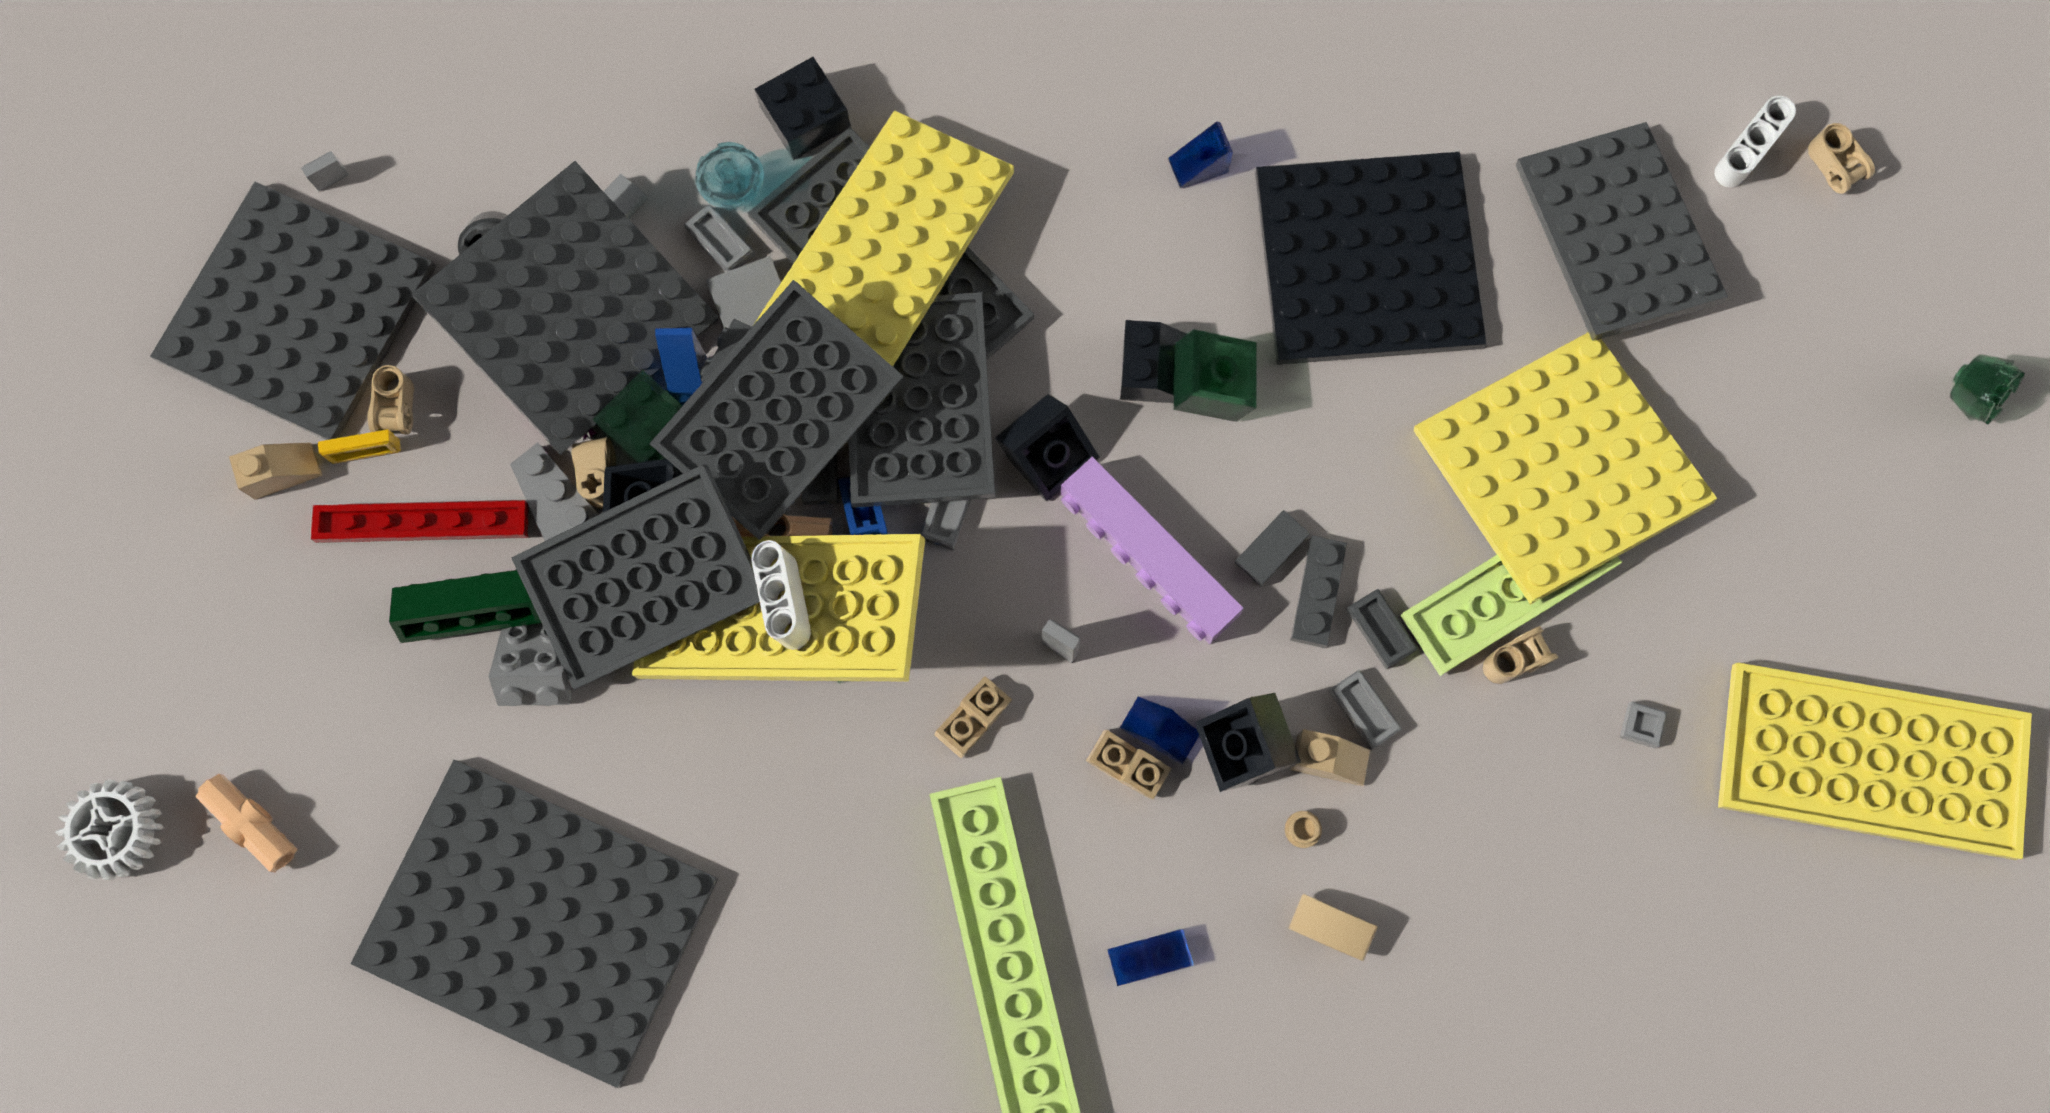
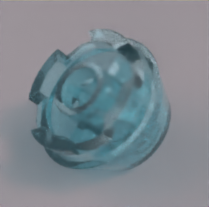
[695,142,764,211]

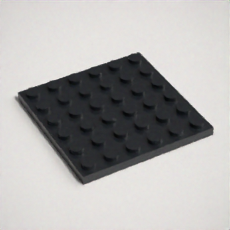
[1255,151,1487,365]

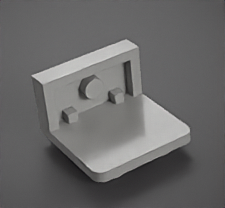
[488,623,572,706]

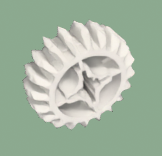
[56,780,164,880]

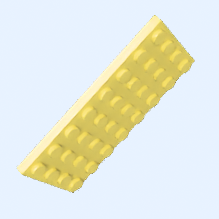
[754,110,1014,366]
[632,534,925,682]
[1718,662,2032,860]

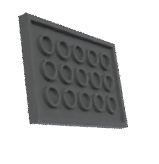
[1516,122,1728,341]
[650,279,904,540]
[848,292,996,508]
[511,464,760,690]

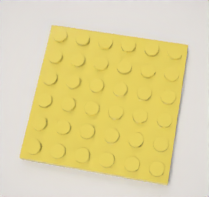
[1413,332,1717,605]

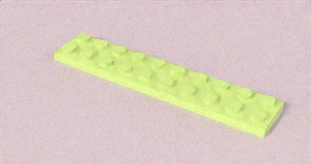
[929,777,1080,1113]

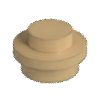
[1284,811,1322,848]

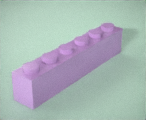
[1061,457,1244,644]

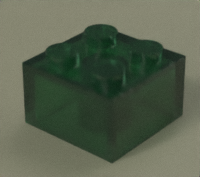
[1173,329,1257,422]
[592,370,682,463]

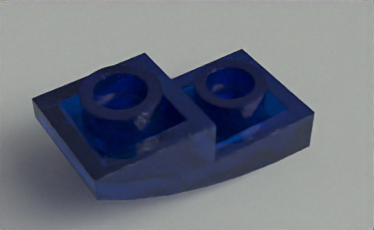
[1107,929,1193,986]

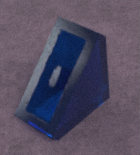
[1168,122,1233,188]
[1120,696,1199,765]

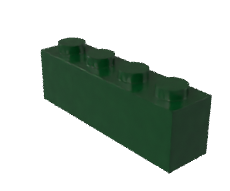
[389,569,542,643]

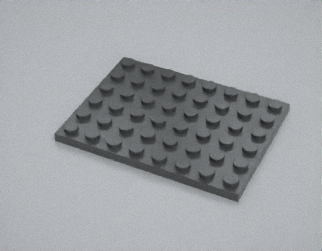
[350,760,718,1088]

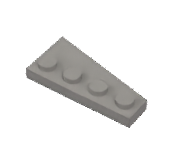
[510,442,598,541]

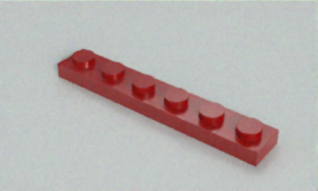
[311,500,529,543]

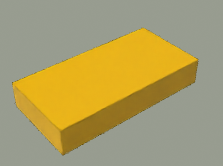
[318,429,401,464]

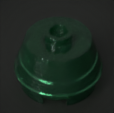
[1950,354,2025,425]

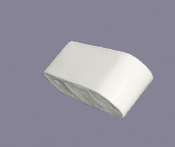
[1714,96,1796,188]
[752,540,811,650]

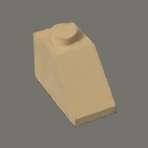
[229,442,322,500]
[1291,729,1370,786]

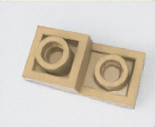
[934,676,1012,759]
[1086,730,1172,800]
[1289,894,1378,961]

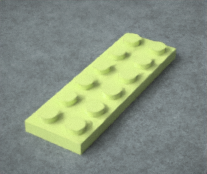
[1400,554,1622,676]

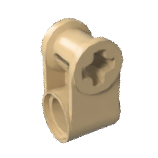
[1808,123,1875,194]
[368,365,414,434]
[571,437,616,509]
[1483,626,1559,684]

